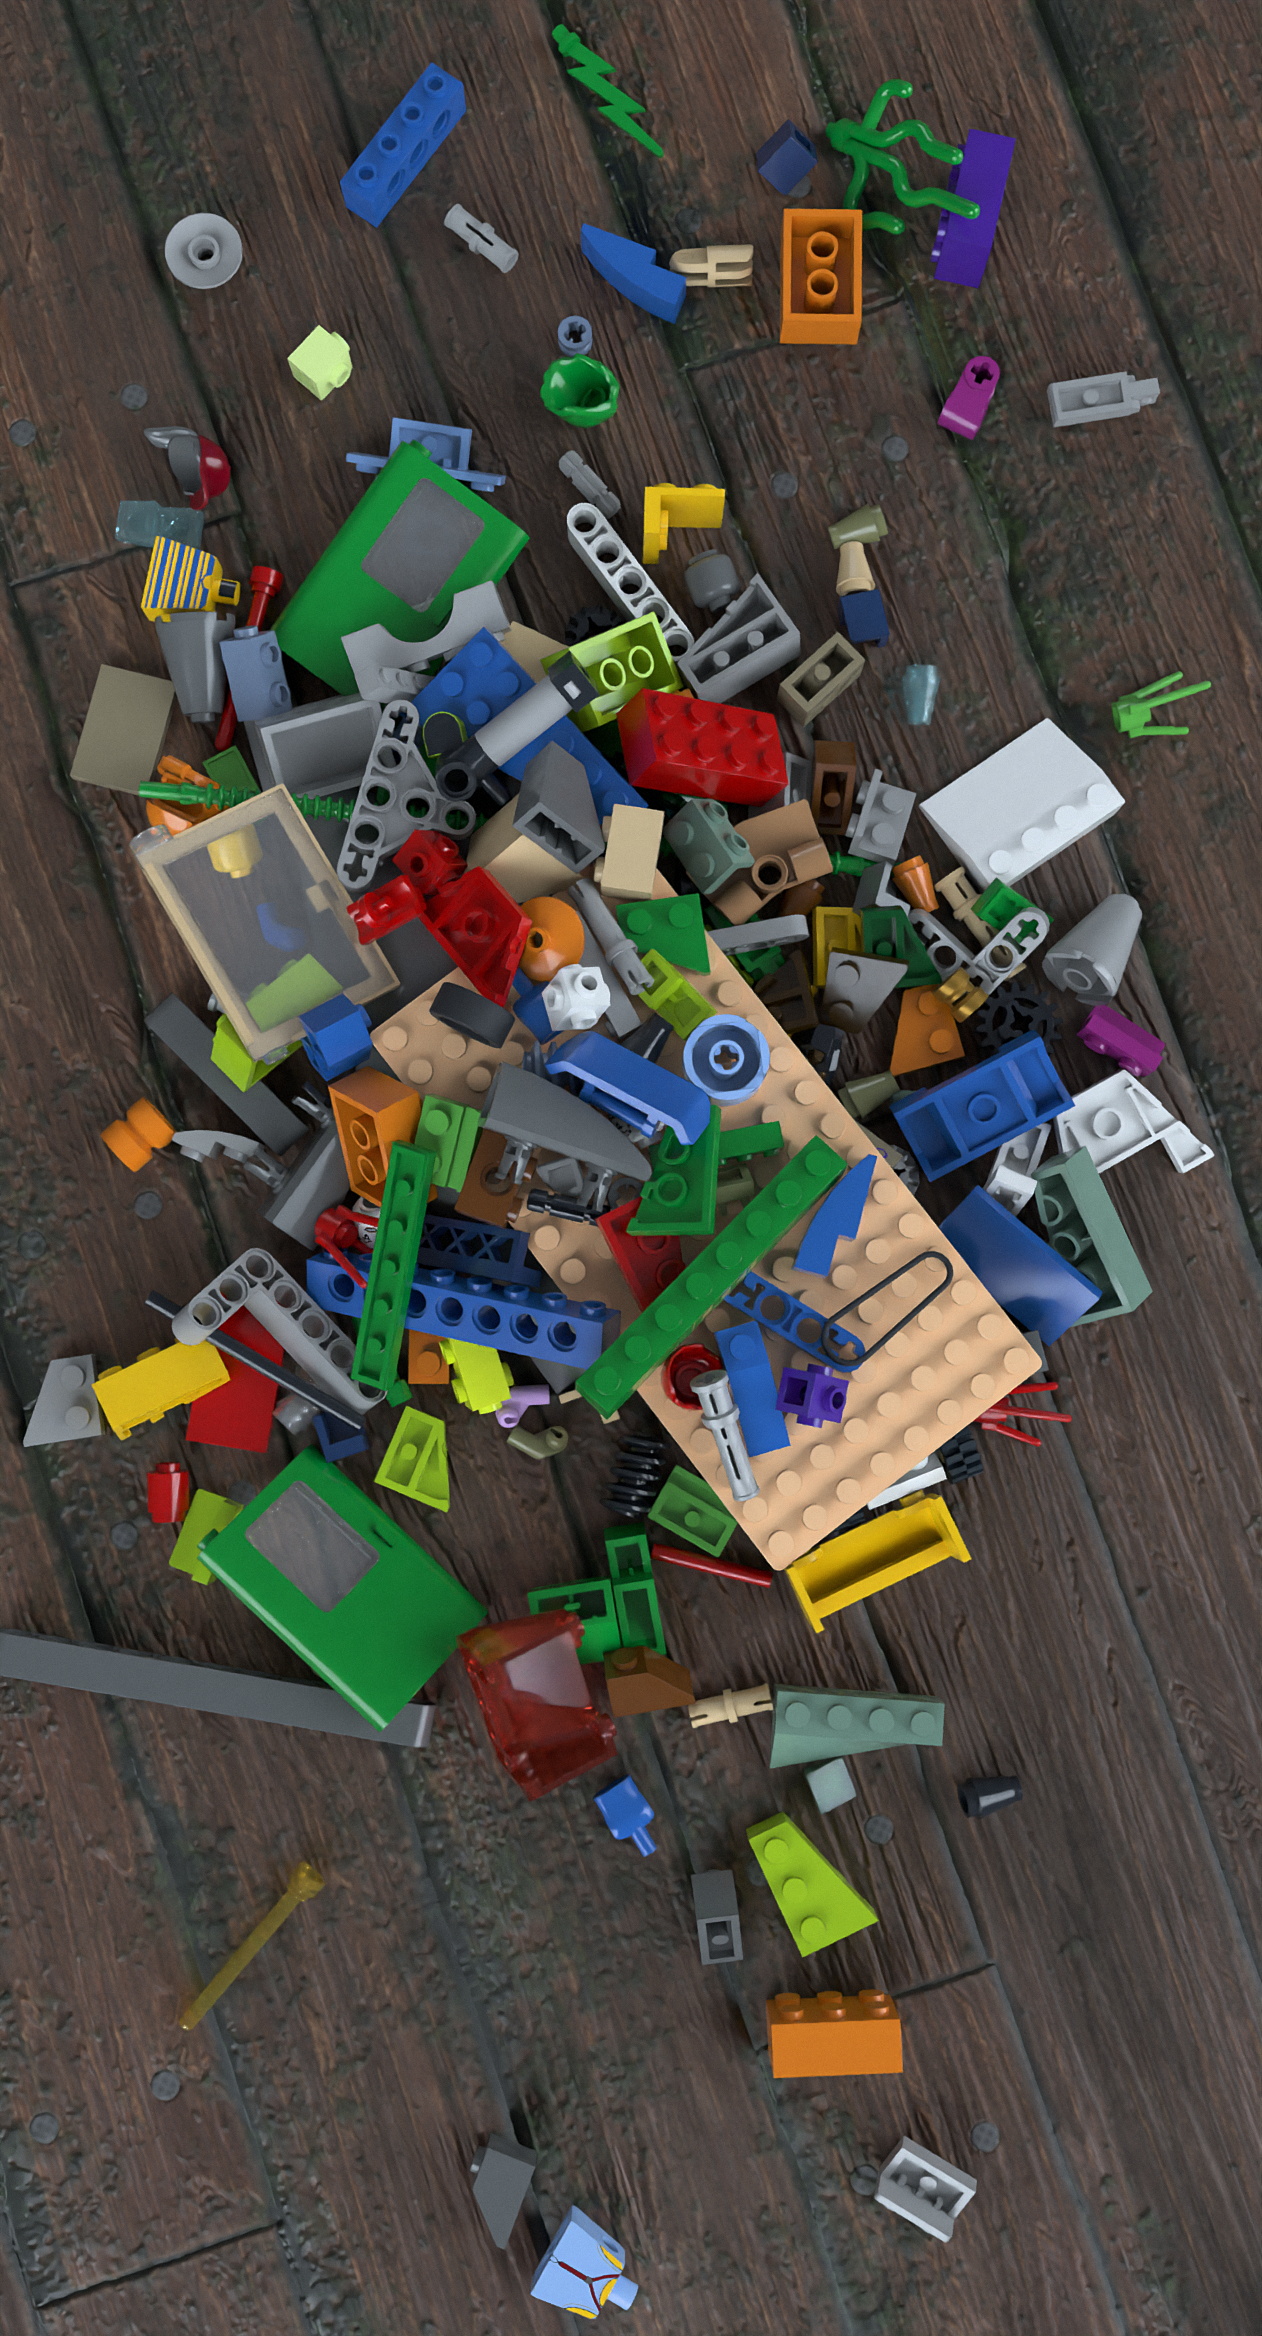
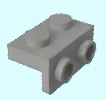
[874,2136,977,2242]

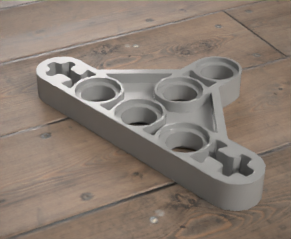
[337,700,476,893]

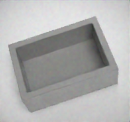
[254,692,396,799]

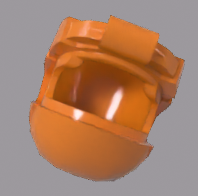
[146,755,230,841]

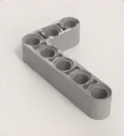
[172,1248,388,1415]

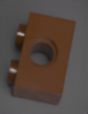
[454,1128,539,1230]

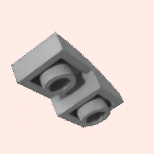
[172,1130,265,1163]

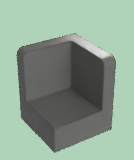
[852,861,910,917]

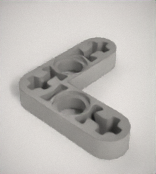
[908,907,1050,998]

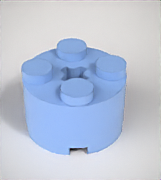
[682,1014,770,1106]

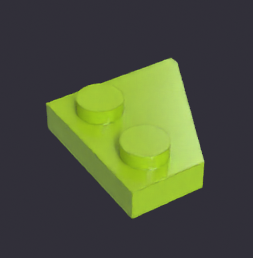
[374,1406,450,1512]

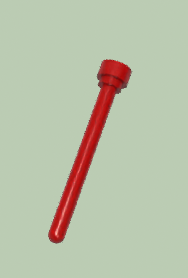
[215,566,284,752]

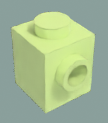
[287,325,353,401]

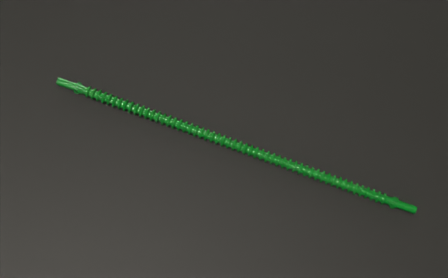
[139,780,902,877]

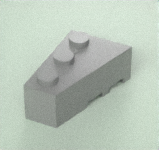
[677,573,801,703]

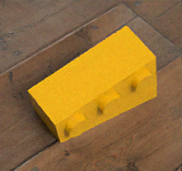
[91,1338,230,1441]

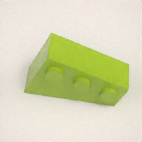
[746,1811,879,1957]

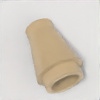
[836,541,875,597]

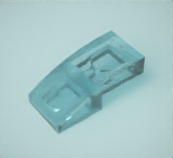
[115,501,205,550]

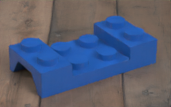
[889,1029,1076,1182]

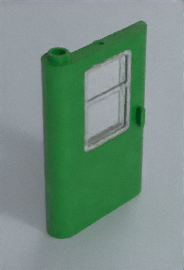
[269,439,530,728]
[197,1444,489,1733]

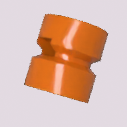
[100,1096,177,1172]

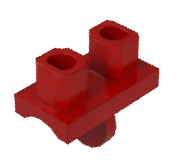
[346,875,427,945]

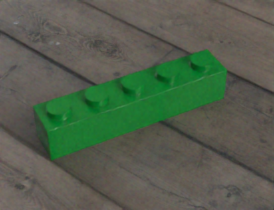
[648,1121,784,1172]

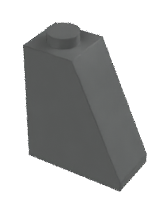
[512,741,605,874]

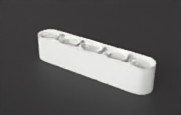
[567,503,694,671]

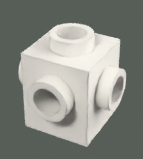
[542,964,611,1031]

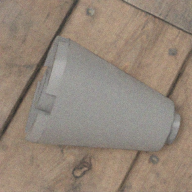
[1042,894,1142,1006]

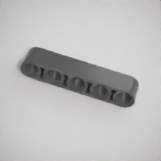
[144,992,309,1157]

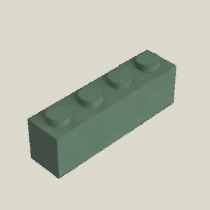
[1031,1146,1153,1327]
[769,1684,945,1769]

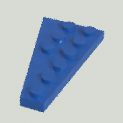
[400,627,649,825]

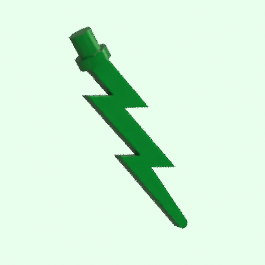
[552,24,664,158]

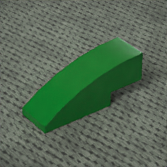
[604,1522,666,1655]

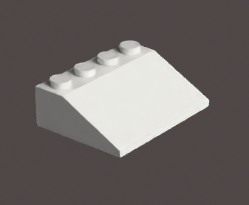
[919,718,1125,894]

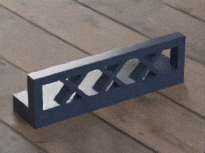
[416,1214,542,1288]

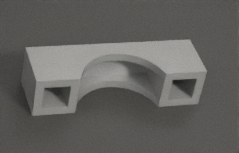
[341,580,512,675]

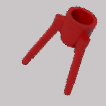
[314,1205,379,1288]
[972,1382,1072,1447]

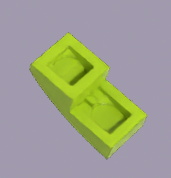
[638,949,717,1041]

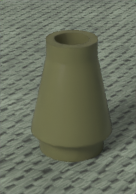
[827,503,888,549]
[838,1070,900,1119]

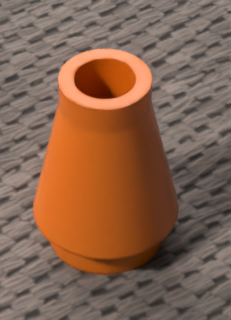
[892,855,939,912]

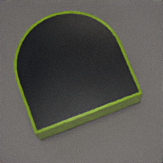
[423,712,468,759]

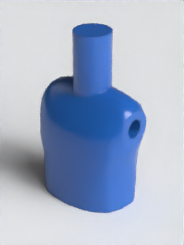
[512,967,564,1045]
[593,1774,657,1857]

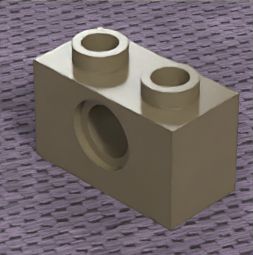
[777,632,865,727]

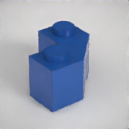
[299,993,373,1082]

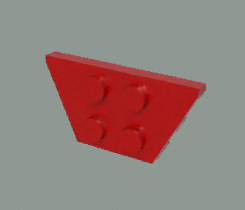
[418,866,532,1008]

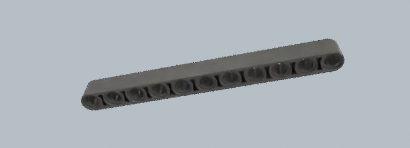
[0,1628,436,1747]

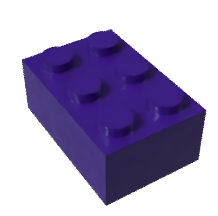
[930,129,1016,288]

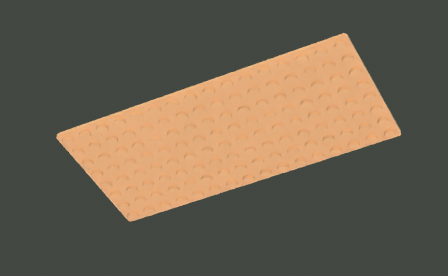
[370,864,1042,1570]

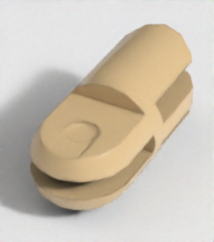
[669,244,753,287]

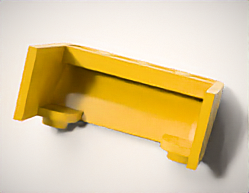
[784,1489,971,1633]

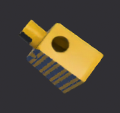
[141,536,240,622]

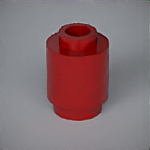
[147,1462,190,1523]

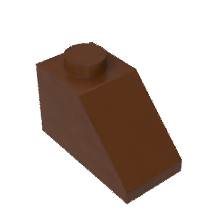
[810,740,856,835]
[603,1645,695,1718]

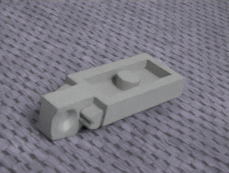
[1047,371,1160,427]

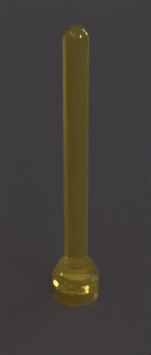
[179,1862,325,2031]

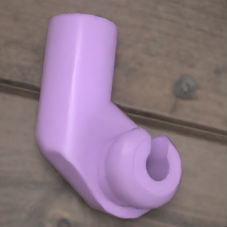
[495,1384,550,1428]

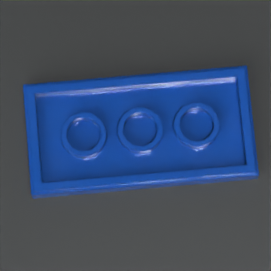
[938,1185,1103,1346]

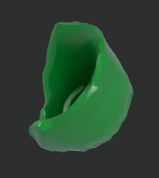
[540,353,620,429]

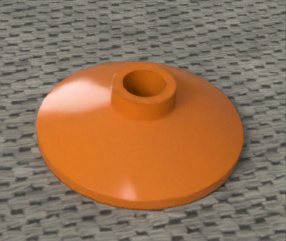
[518,897,585,981]

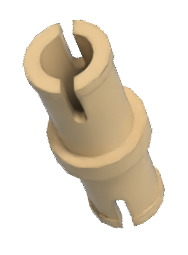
[688,1683,774,1728]

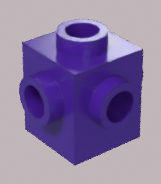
[775,1363,849,1428]

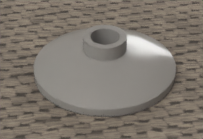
[165,213,243,289]

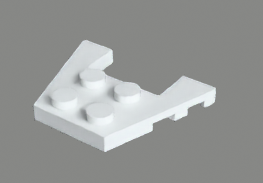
[1053,1069,1215,1173]

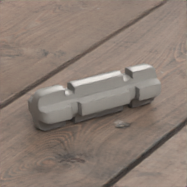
[559,450,620,519]

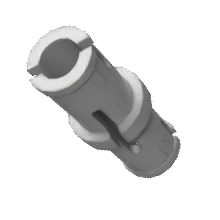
[444,204,519,273]

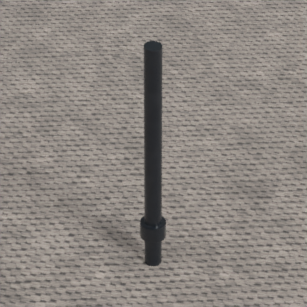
[144,1290,366,1432]

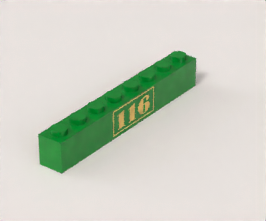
[575,1135,848,1420]

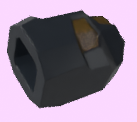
[798,1024,844,1086]

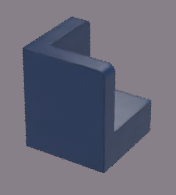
[756,119,818,195]
[837,589,890,648]
[312,1412,371,1463]

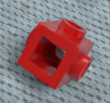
[392,829,468,895]

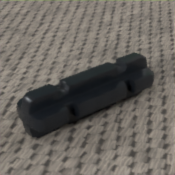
[527,1188,610,1227]

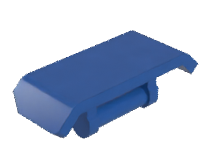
[544,1031,711,1146]

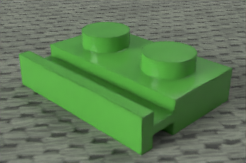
[414,1093,483,1193]
[647,1464,738,1557]

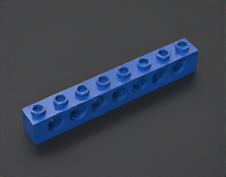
[307,1247,621,1369]

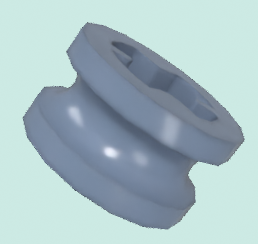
[557,316,593,357]

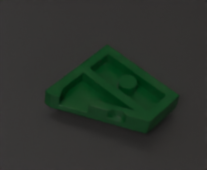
[860,905,942,988]

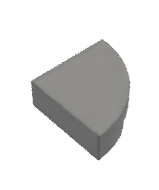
[536,1156,585,1197]

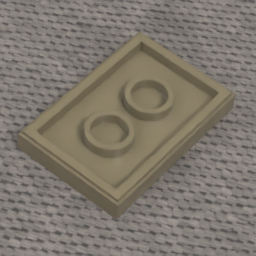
[70,664,177,795]

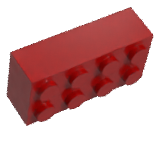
[616,688,789,807]

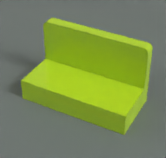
[169,1489,245,1585]

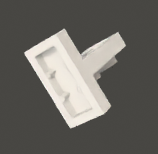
[982,1123,1051,1217]

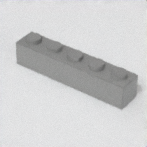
[355,663,435,704]
[576,911,643,1041]

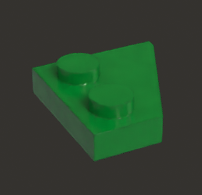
[616,893,711,976]

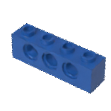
[340,62,466,228]

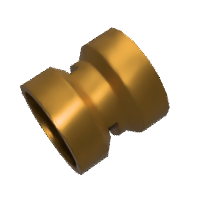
[932,967,989,1023]

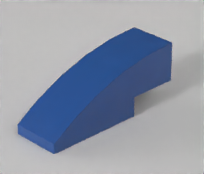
[581,223,687,324]
[791,1154,877,1278]

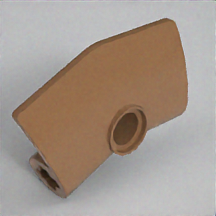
[686,799,833,927]

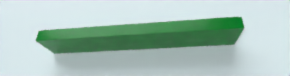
[351,1140,437,1391]

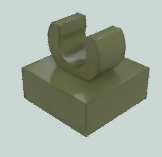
[716,1163,756,1216]

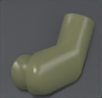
[506,1425,568,1459]

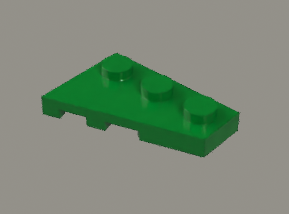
[626,1105,721,1236]

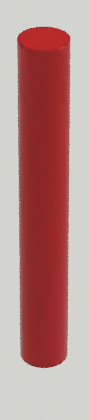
[650,1543,773,1588]

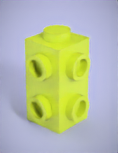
[439,1337,514,1414]

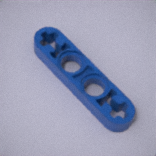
[724,1271,866,1373]

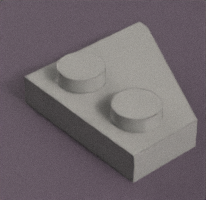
[23,1354,105,1447]

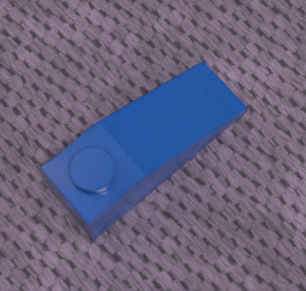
[713,1320,791,1458]

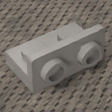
[845,769,917,867]

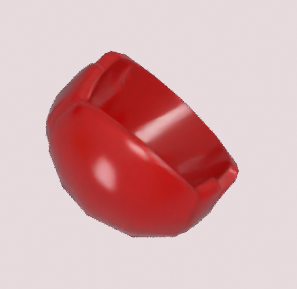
[660,1343,724,1411]

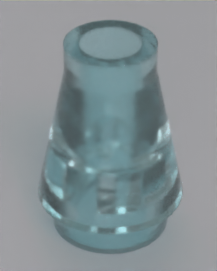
[902,665,941,725]

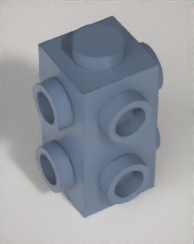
[219,625,293,721]

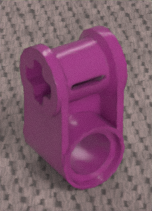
[937,356,1000,440]

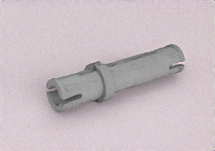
[568,878,654,995]

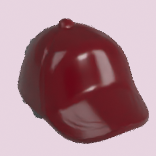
[144,426,231,511]

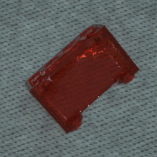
[456,1608,618,1802]

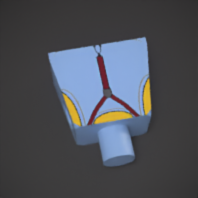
[530,2205,638,2319]

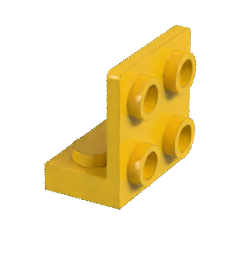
[643,483,725,564]

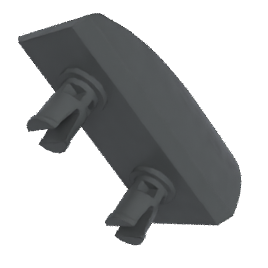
[477,1062,652,1212]
[243,1081,350,1251]

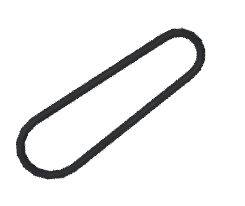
[821,1251,953,1366]

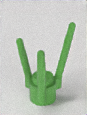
[1112,671,1211,739]

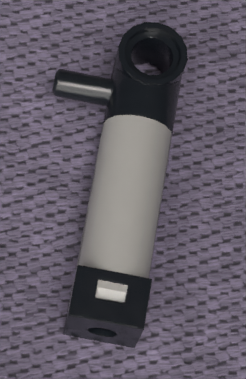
[435,651,600,806]

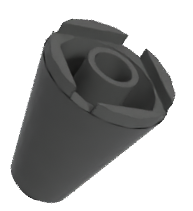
[154,612,236,723]

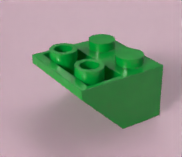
[528,1575,622,1671]

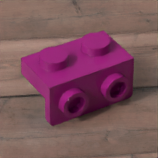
[1076,1005,1165,1078]

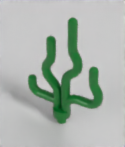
[825,78,980,235]

